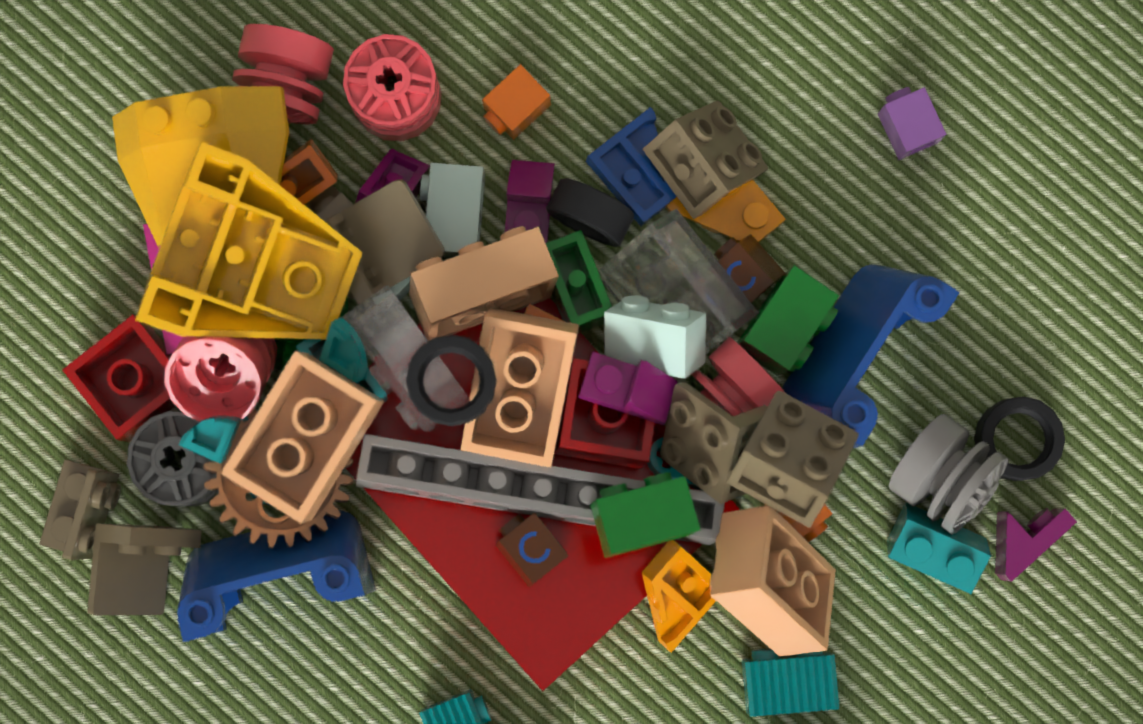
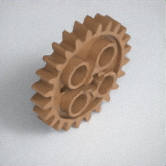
[204,409,354,549]

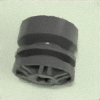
[127,411,219,507]

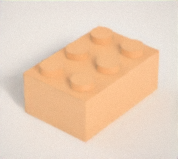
[409,226,559,342]
[461,307,579,468]
[221,351,384,524]
[710,505,836,656]

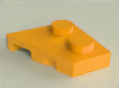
[666,180,786,243]
[642,540,716,653]

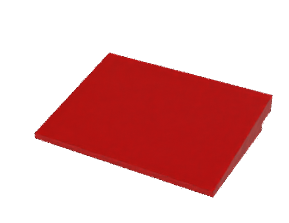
[346,298,740,691]

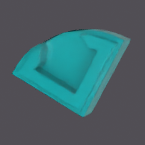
[319,318,367,383]
[179,415,242,464]

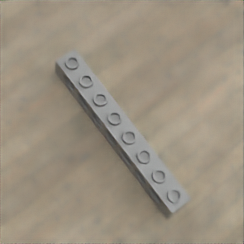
[356,434,725,545]

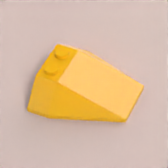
[112,86,289,248]
[135,141,363,339]

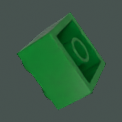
[737,265,840,376]

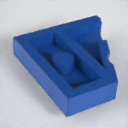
[585,107,676,227]

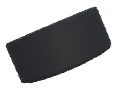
[546,178,634,247]
[406,335,497,426]
[974,396,1065,481]

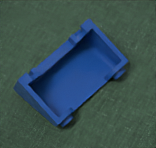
[782,265,960,449]
[177,510,376,642]

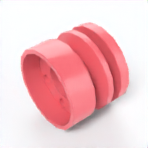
[232,24,334,125]
[343,34,442,141]
[165,329,277,422]
[691,337,785,416]

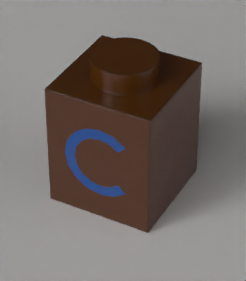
[708,234,785,310]
[496,512,569,587]

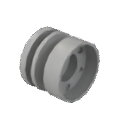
[888,414,1008,535]

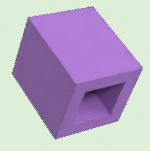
[878,87,947,160]

